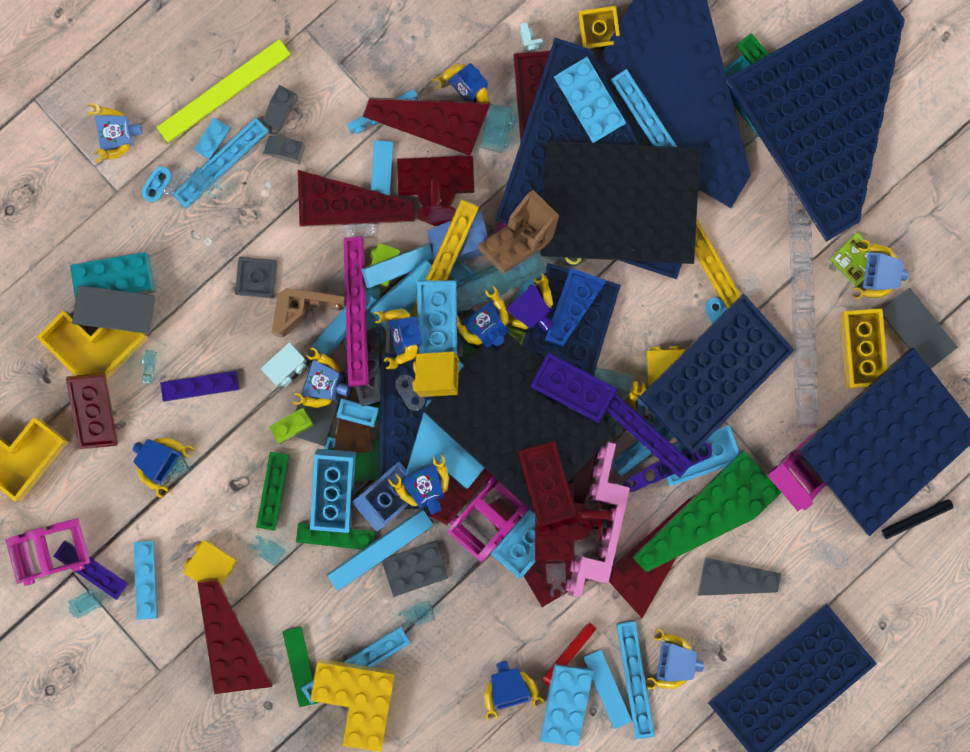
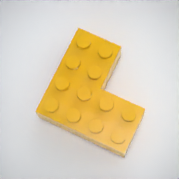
[36,310,149,380]
[0,417,69,502]
[311,658,395,752]

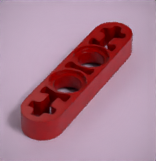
[541,622,597,686]

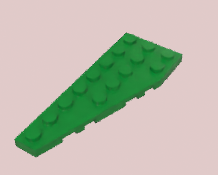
[632,450,782,572]

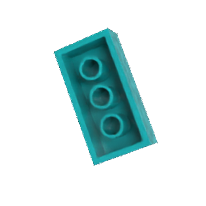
[70,252,156,300]

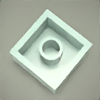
[261,342,309,388]

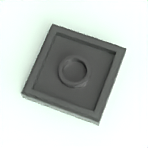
[235,257,277,299]

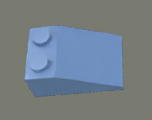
[427,211,488,262]
[352,462,410,532]

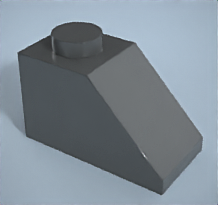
[263,85,298,131]
[263,135,305,165]

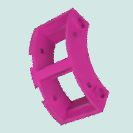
[768,430,826,512]
[447,476,529,563]
[5,518,90,586]

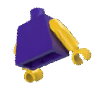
[506,273,554,332]

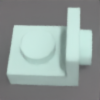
[519,22,543,52]

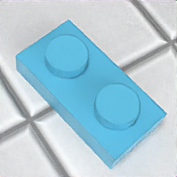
[194,118,231,160]

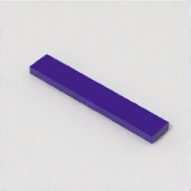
[606,393,693,478]

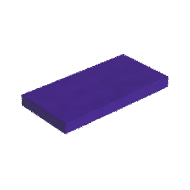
[530,352,617,423]

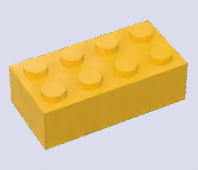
[839,309,888,390]

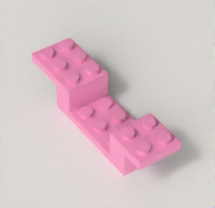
[566,442,630,597]

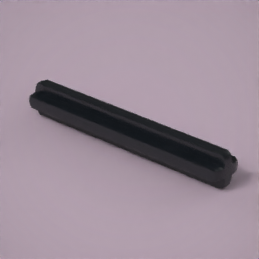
[881,499,954,539]

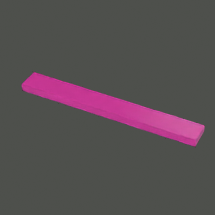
[344,236,369,387]

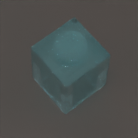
[68,590,102,619]

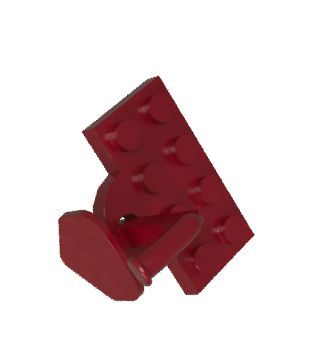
[397,156,475,227]
[535,483,613,561]

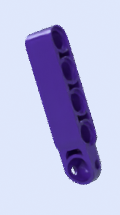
[622,442,712,493]

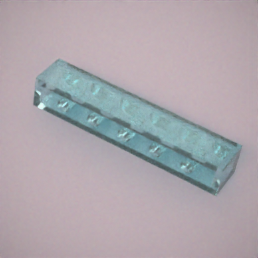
[457,251,547,312]

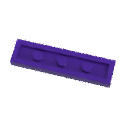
[160,371,240,402]
[53,540,129,600]

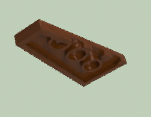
[334,376,372,453]

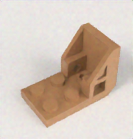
[478,190,559,274]
[272,288,346,337]

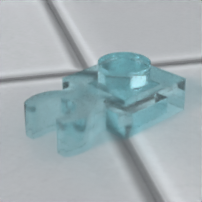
[186,167,222,199]
[141,350,157,384]
[162,454,190,485]
[249,535,286,566]
[398,601,435,626]

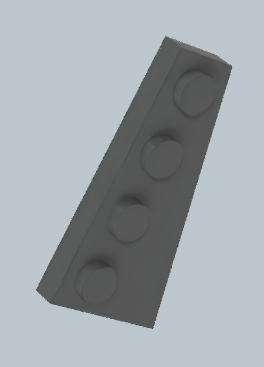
[343,327,381,407]
[698,558,782,596]

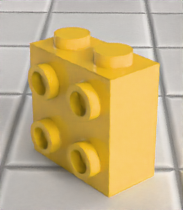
[645,346,686,388]
[412,352,459,397]
[183,539,238,586]

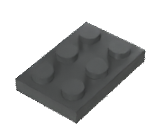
[382,542,448,597]

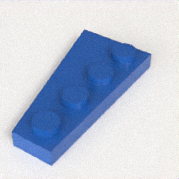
[545,268,607,347]

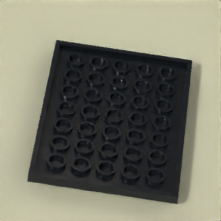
[541,141,701,264]
[422,333,616,514]

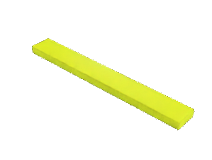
[157,39,291,143]

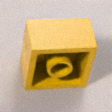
[578,6,620,51]

